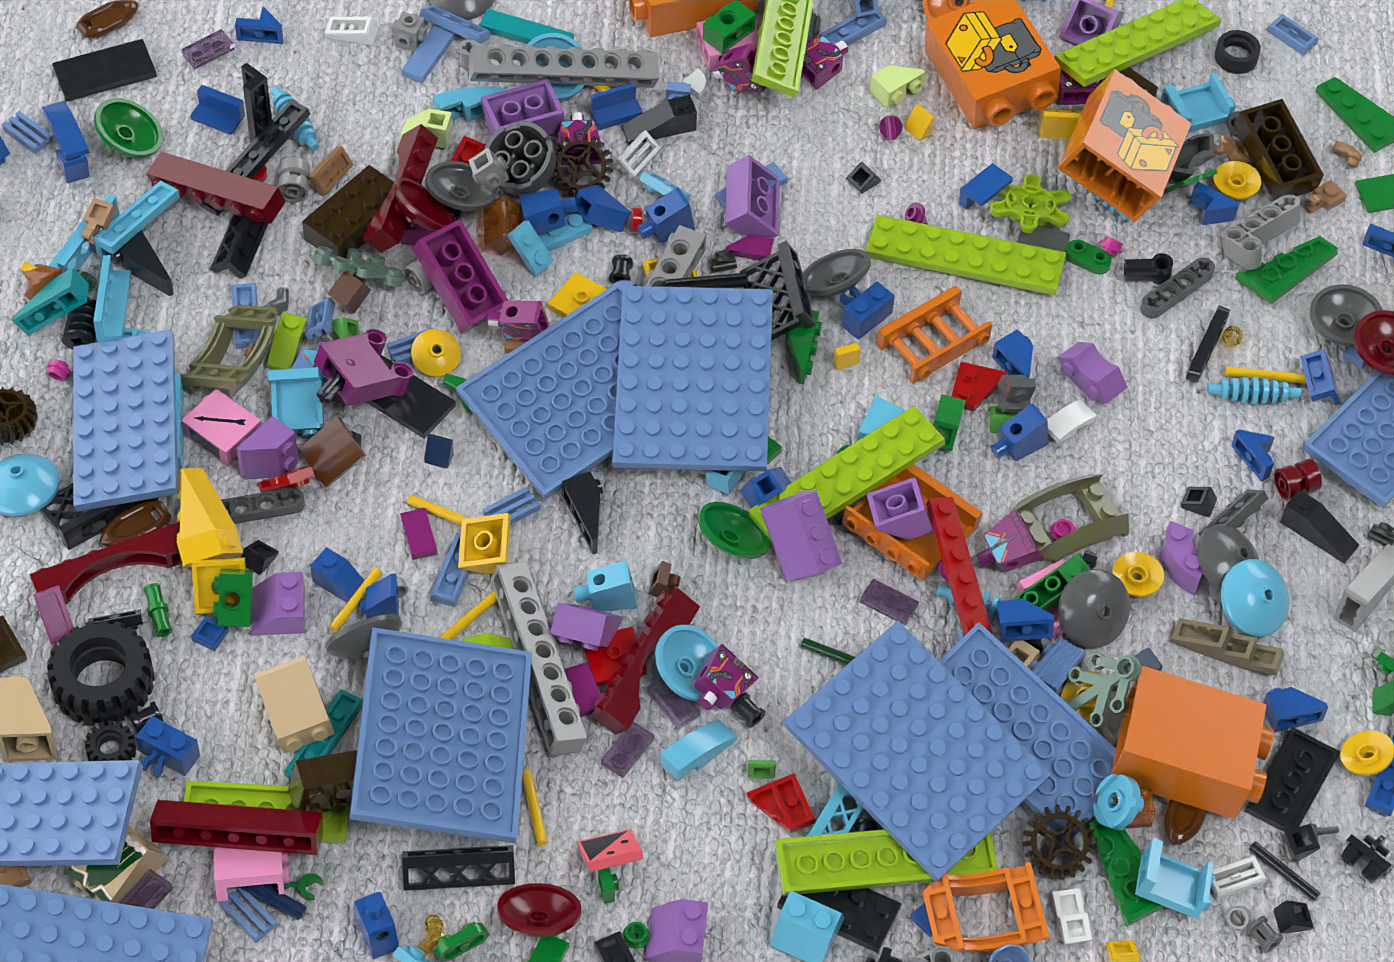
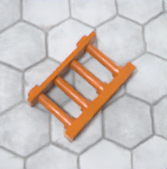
[876,285,992,384]

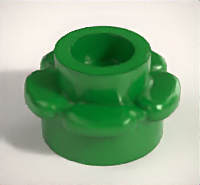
[622,922,650,949]

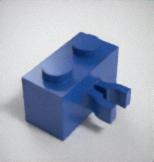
[840,281,895,340]
[136,716,200,778]

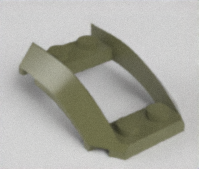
[180,305,277,397]
[1010,474,1129,564]

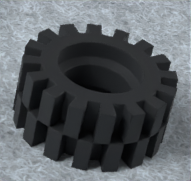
[84,720,137,761]

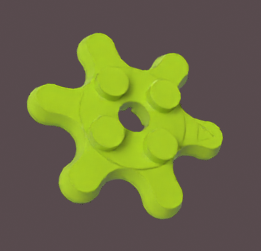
[990,174,1071,234]

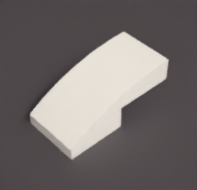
[1047,400,1097,443]
[1051,888,1092,945]

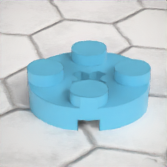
[1093,774,1144,831]

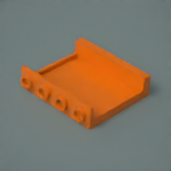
[842,464,983,581]

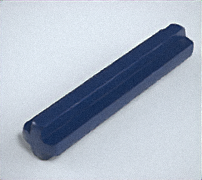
[239,884,307,920]

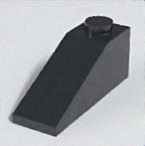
[622,95,697,145]
[113,230,174,296]
[562,471,603,554]
[1280,489,1359,564]

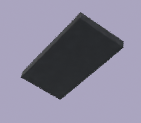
[52,39,157,102]
[366,355,456,439]
[1245,727,1341,832]

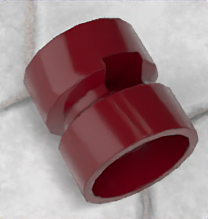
[1274,459,1322,501]

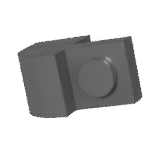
[996,375,1036,413]

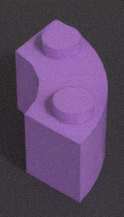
[1057,342,1128,403]
[1162,521,1204,596]

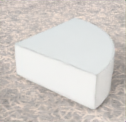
[682,69,706,98]

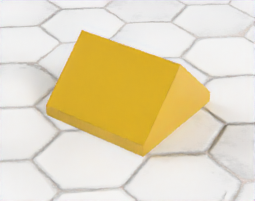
[1039,108,1083,139]
[458,513,511,575]

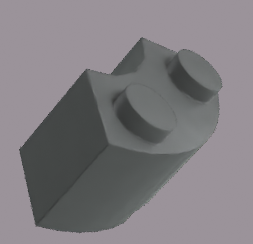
[1168,134,1214,184]

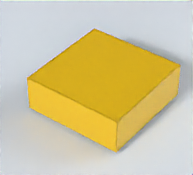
[833,342,861,370]

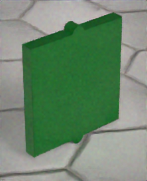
[1164,169,1218,193]
[1355,174,1394,213]

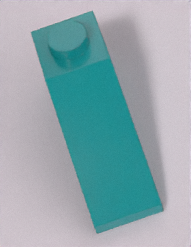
[12,268,89,336]

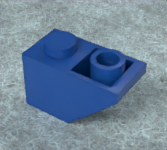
[574,185,631,232]
[740,467,791,508]

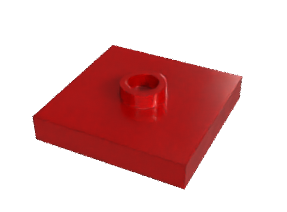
[582,626,647,687]

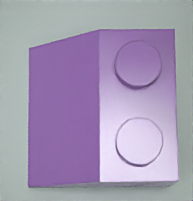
[1059,0,1124,45]
[236,416,299,480]
[867,477,933,540]
[251,572,305,636]
[550,603,623,650]
[645,899,708,962]

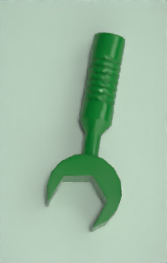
[268,873,324,901]

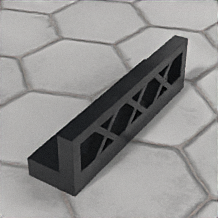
[241,63,272,143]
[210,214,269,279]
[402,845,515,891]

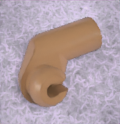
[1332,140,1362,168]

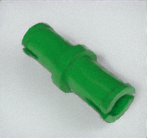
[144,583,172,637]

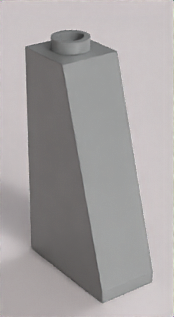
[1333,544,1394,633]

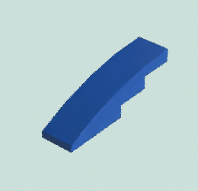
[42,100,90,160]

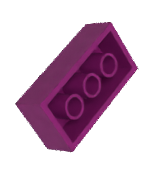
[412,219,508,333]

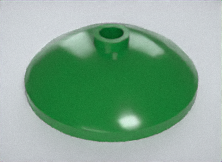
[94,98,163,158]
[698,502,770,559]

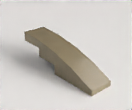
[1171,618,1284,676]

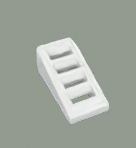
[324,17,378,45]

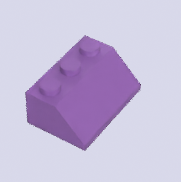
[481,79,564,136]
[725,155,780,237]
[760,490,842,581]

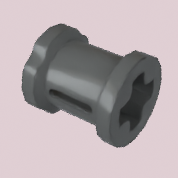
[1246,916,1283,953]

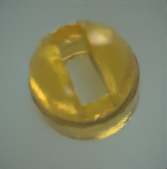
[1222,326,1243,347]

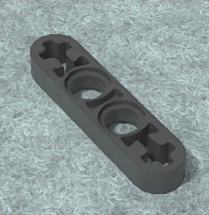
[1140,257,1215,319]
[221,488,305,524]

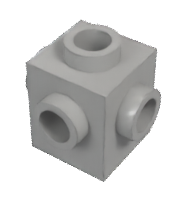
[392,12,427,52]
[468,147,509,192]

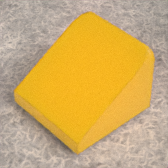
[905,104,934,141]
[1106,940,1140,962]

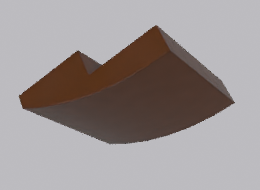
[299,416,367,487]

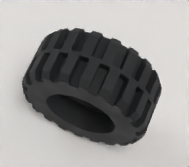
[47,620,155,726]

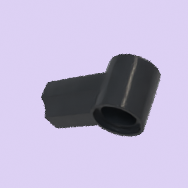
[1124,253,1173,285]

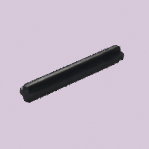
[661,273,748,288]

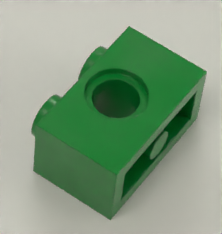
[703,0,756,54]
[213,568,253,627]

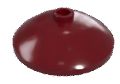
[394,177,455,231]
[1354,310,1394,376]
[497,883,582,937]

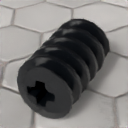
[62,297,96,350]

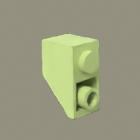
[870,65,925,108]
[400,108,452,149]

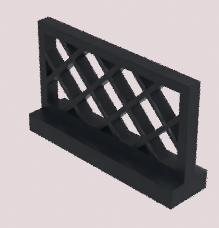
[740,241,815,341]
[40,483,159,550]

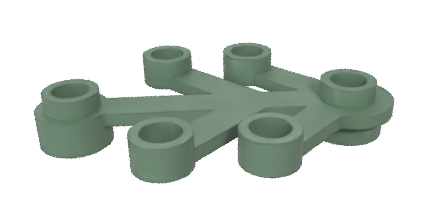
[313,246,406,287]
[1063,652,1142,729]

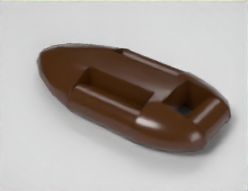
[76,0,139,38]
[100,500,171,547]
[1164,799,1207,845]

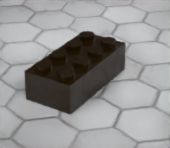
[1234,98,1324,201]
[302,165,394,259]
[288,750,357,812]

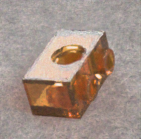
[483,194,522,255]

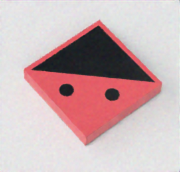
[577,829,643,872]

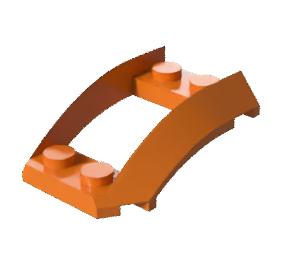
[922,862,1050,952]

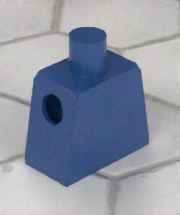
[637,187,695,243]
[519,189,578,235]
[990,403,1048,461]
[354,892,399,960]

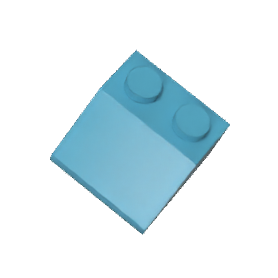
[770,891,844,962]

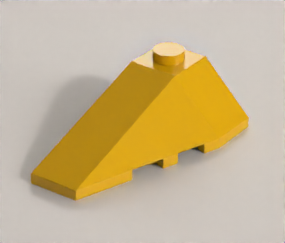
[177,468,243,566]

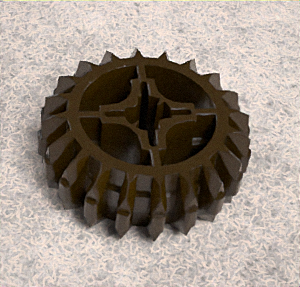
[552,134,613,198]
[0,386,38,446]
[1022,805,1097,880]

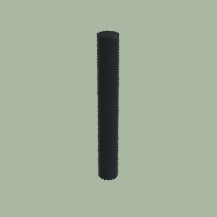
[1249,841,1321,902]

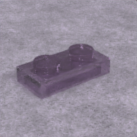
[181,29,235,70]
[860,578,919,626]
[647,678,700,730]
[601,721,655,778]
[119,869,173,909]

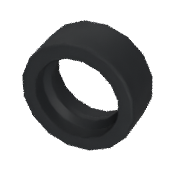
[1214,30,1261,74]

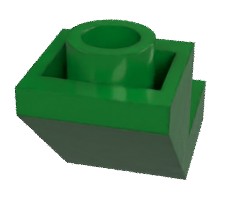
[933,394,965,451]

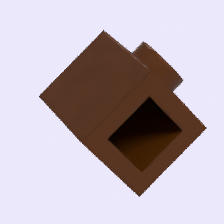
[328,271,371,313]

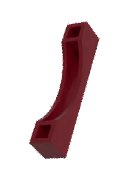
[363,124,438,253]
[29,522,183,604]
[591,587,700,735]

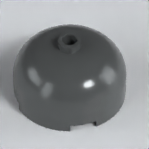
[484,121,557,195]

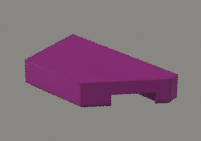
[725,234,774,260]

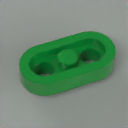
[1065,240,1112,275]
[434,922,489,962]

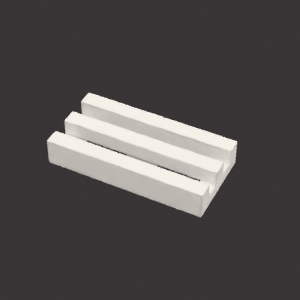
[614,130,661,179]
[1210,855,1267,900]

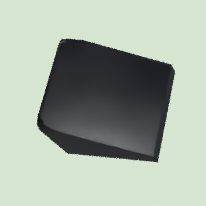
[845,161,882,194]
[1180,486,1217,517]
[241,540,279,575]
[1284,824,1320,863]
[1274,900,1314,933]

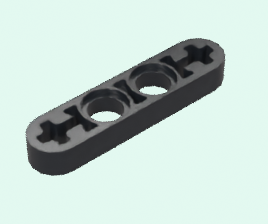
[1186,305,1231,383]

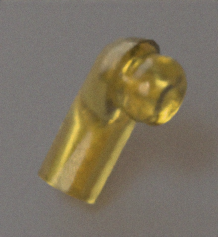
[417,914,444,957]

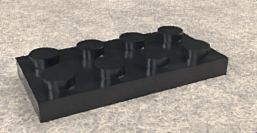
[777,888,902,953]

